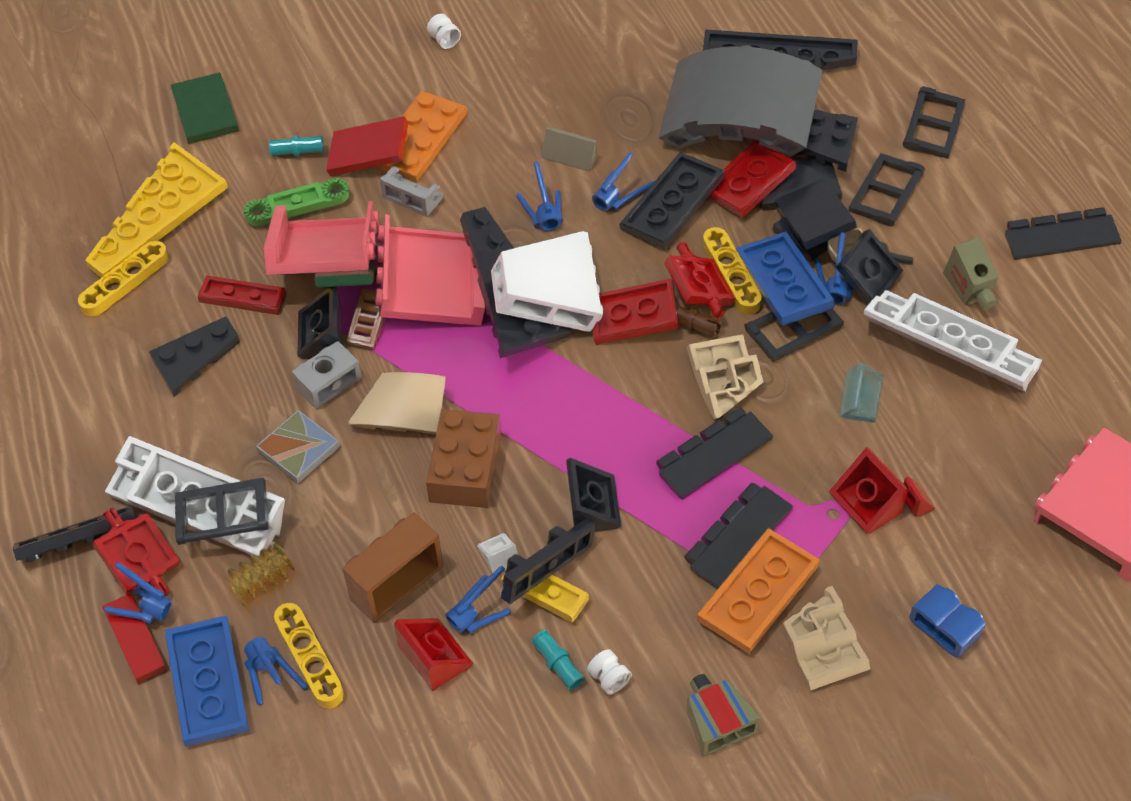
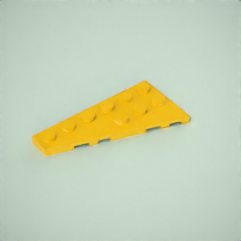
[85,142,228,278]

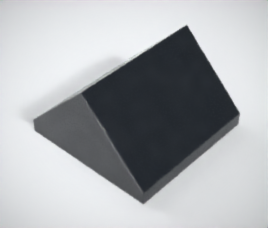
[297,286,342,358]
[566,458,621,531]

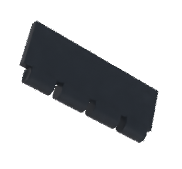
[1005,207,1122,260]
[656,407,773,499]
[684,483,793,589]

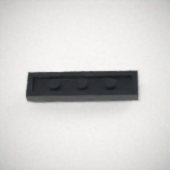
[13,505,136,562]

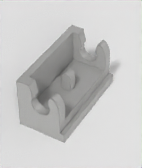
[380,166,443,217]

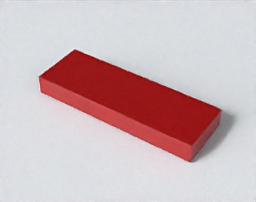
[197,275,287,315]
[102,593,167,684]

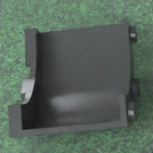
[659,45,822,158]

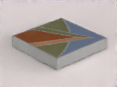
[256,410,340,484]

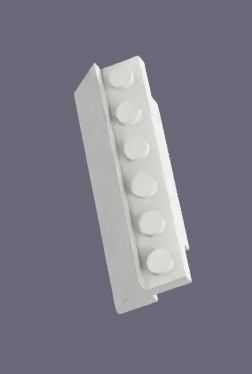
[863,290,1042,392]
[105,436,285,560]

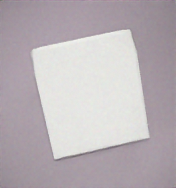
[477,533,518,573]

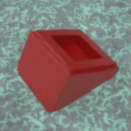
[903,476,935,517]

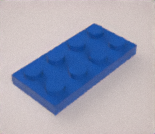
[736,232,834,326]
[165,615,249,747]

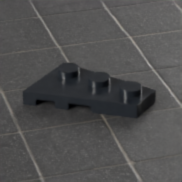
[149,316,240,397]

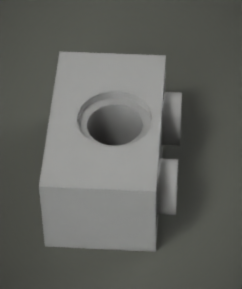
[292,341,362,409]

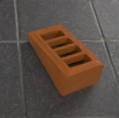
[346,289,386,350]

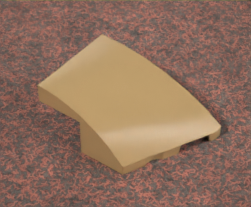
[687,334,764,420]
[348,372,446,435]
[783,586,870,691]

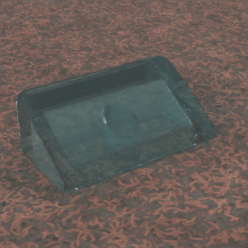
[840,362,883,423]

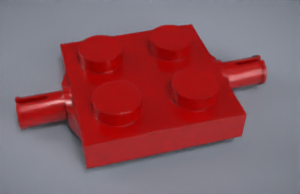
[664,242,736,319]
[93,507,180,596]

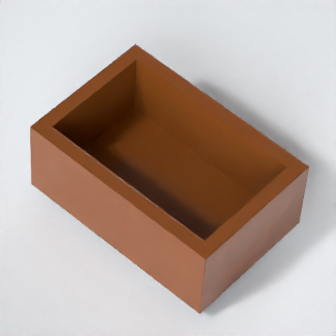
[426,409,502,508]
[342,512,444,623]

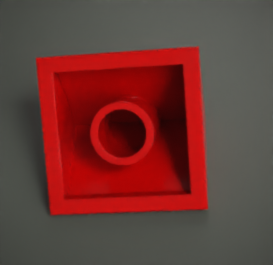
[829,447,908,534]
[394,618,473,691]

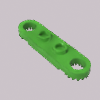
[244,178,350,226]

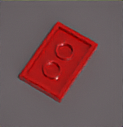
[326,116,408,176]
[708,140,796,218]
[593,278,679,345]

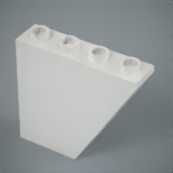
[491,231,603,332]

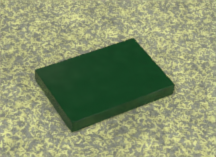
[171,72,239,144]
[314,260,379,287]

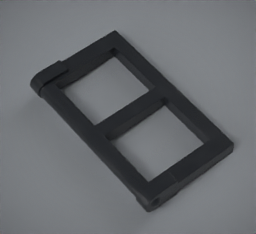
[902,86,966,159]
[848,153,925,226]
[744,309,844,362]
[174,478,269,545]

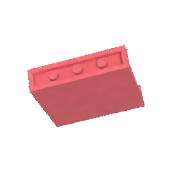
[263,201,380,275]
[375,214,485,326]
[1033,428,1131,582]

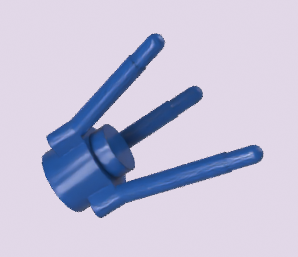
[592,153,655,212]
[516,161,563,231]
[815,232,853,306]
[104,562,172,624]
[445,566,511,634]
[244,637,308,705]

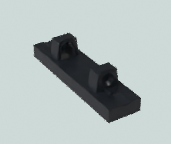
[501,518,595,604]

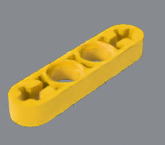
[703,227,762,315]
[78,241,169,317]
[274,603,344,709]

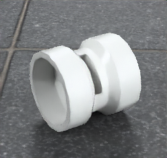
[427,14,461,49]
[587,649,632,695]

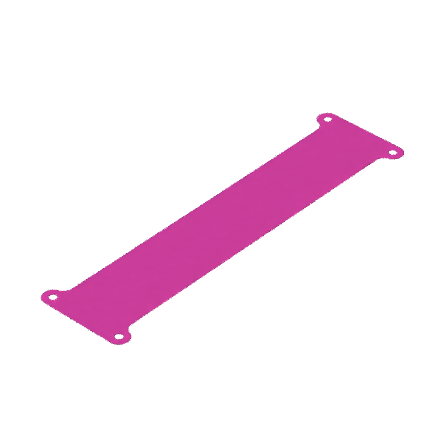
[337,242,850,558]

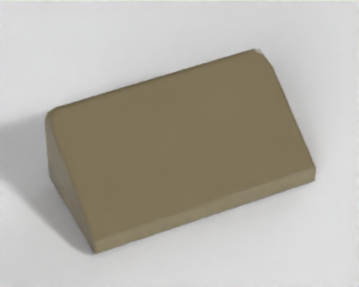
[542,126,597,171]

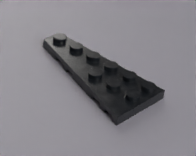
[703,29,858,71]
[796,110,858,172]
[460,207,572,359]

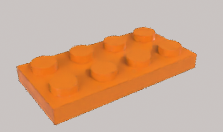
[374,90,467,183]
[697,528,820,654]

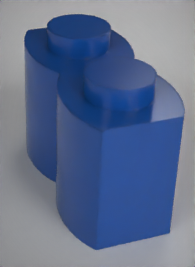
[909,584,986,658]

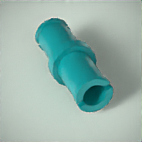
[269,135,324,157]
[531,629,585,691]

